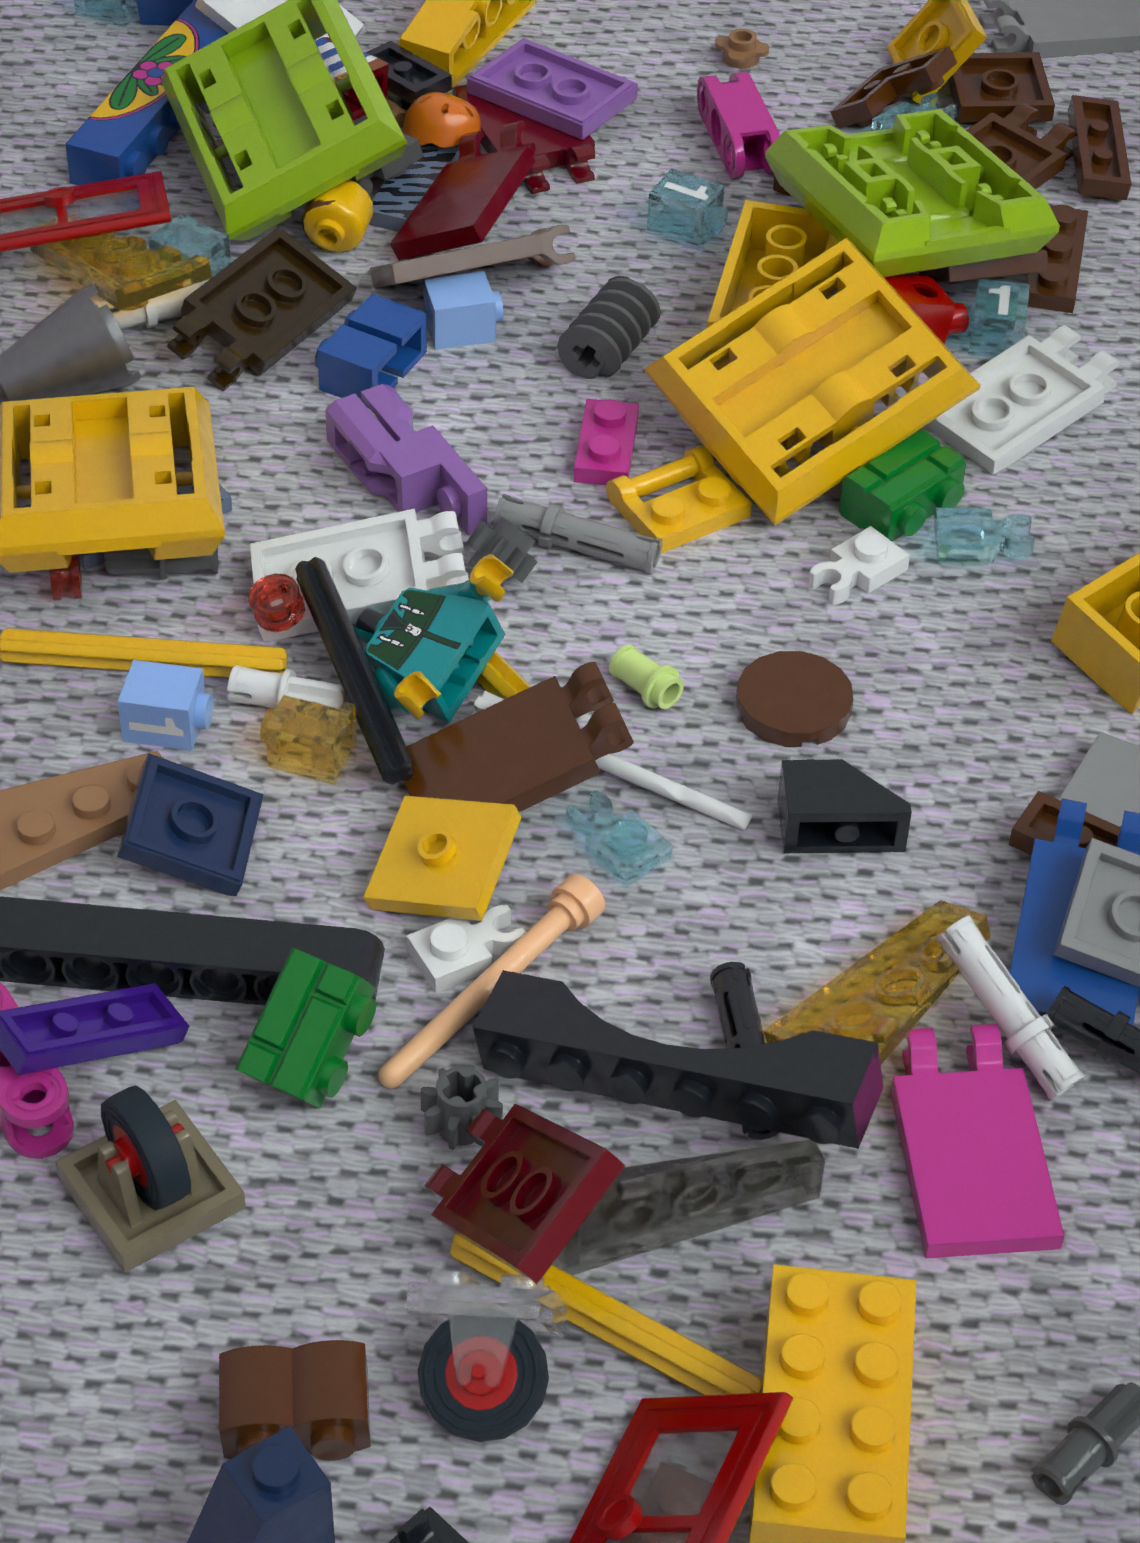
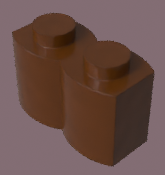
[219,1340,371,1461]

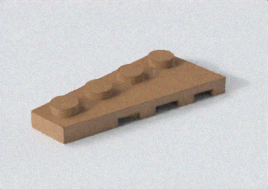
[0,751,163,890]

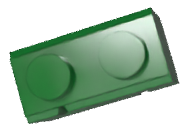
[839,429,966,541]
[235,948,376,1109]

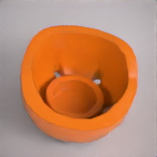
[402,92,481,148]

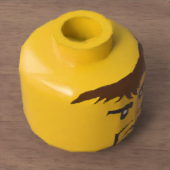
[302,179,373,253]

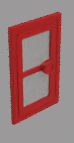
[0,171,172,252]
[569,1392,793,1543]

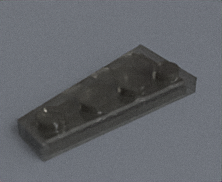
[557,1140,825,1275]

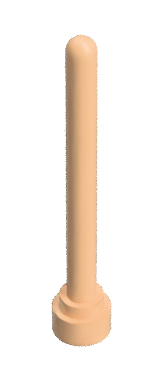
[378,873,606,1089]

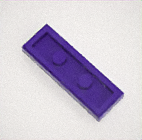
[0,983,190,1075]

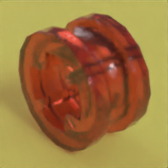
[49,554,83,601]
[248,573,305,632]

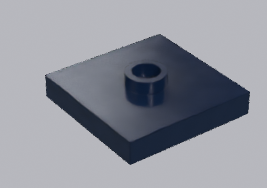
[117,753,264,896]

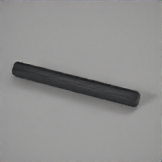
[295,557,414,785]

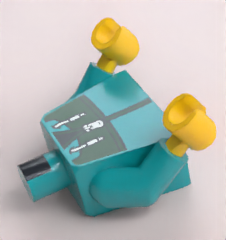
[355,554,514,723]

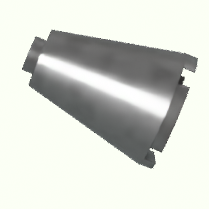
[0,283,141,405]

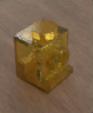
[260,695,357,785]

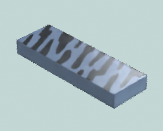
[369,143,459,232]

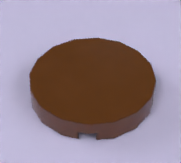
[736,651,854,747]

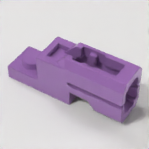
[325,384,487,535]

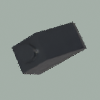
[777,759,912,854]

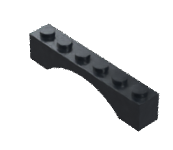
[472,970,884,1149]

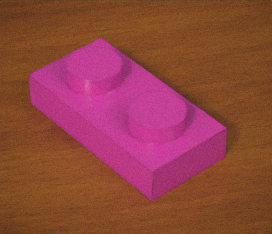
[574,399,639,485]

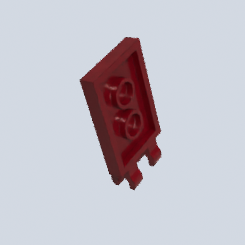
[452,84,595,194]
[390,120,536,261]
[424,1103,625,1284]

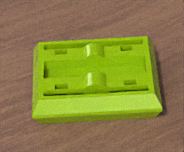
[161,0,407,241]
[765,109,1060,277]

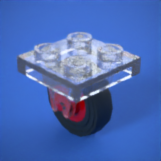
[406,1270,567,1442]

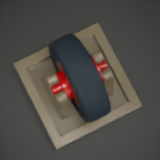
[55,1085,246,1273]

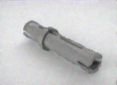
[493,494,662,574]

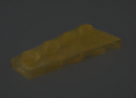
[30,218,212,310]
[763,900,991,1065]

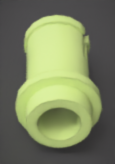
[609,644,684,709]

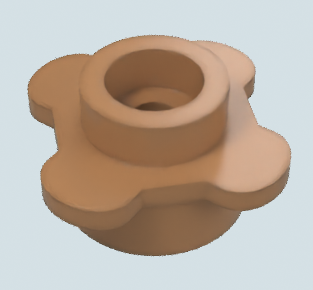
[715,29,769,69]

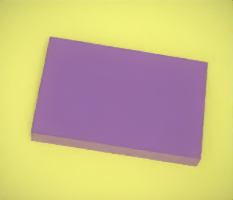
[467,38,638,140]

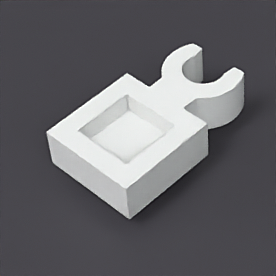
[808,526,910,605]
[406,905,526,994]

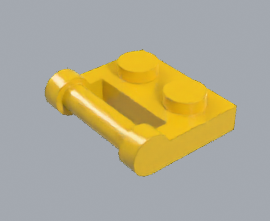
[606,445,752,554]

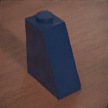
[187,1425,335,1543]

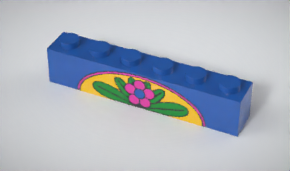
[65,0,228,197]

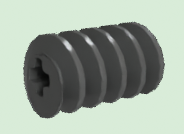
[557,276,661,379]

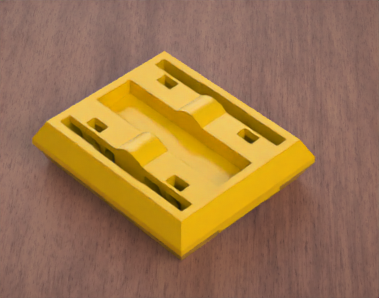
[645,237,980,526]
[0,387,225,573]

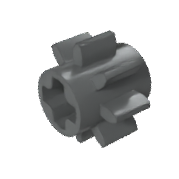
[466,517,538,587]
[420,1065,503,1150]

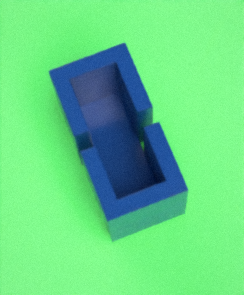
[315,293,427,409]

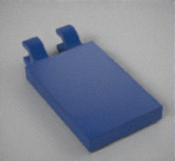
[1009,798,1140,1025]

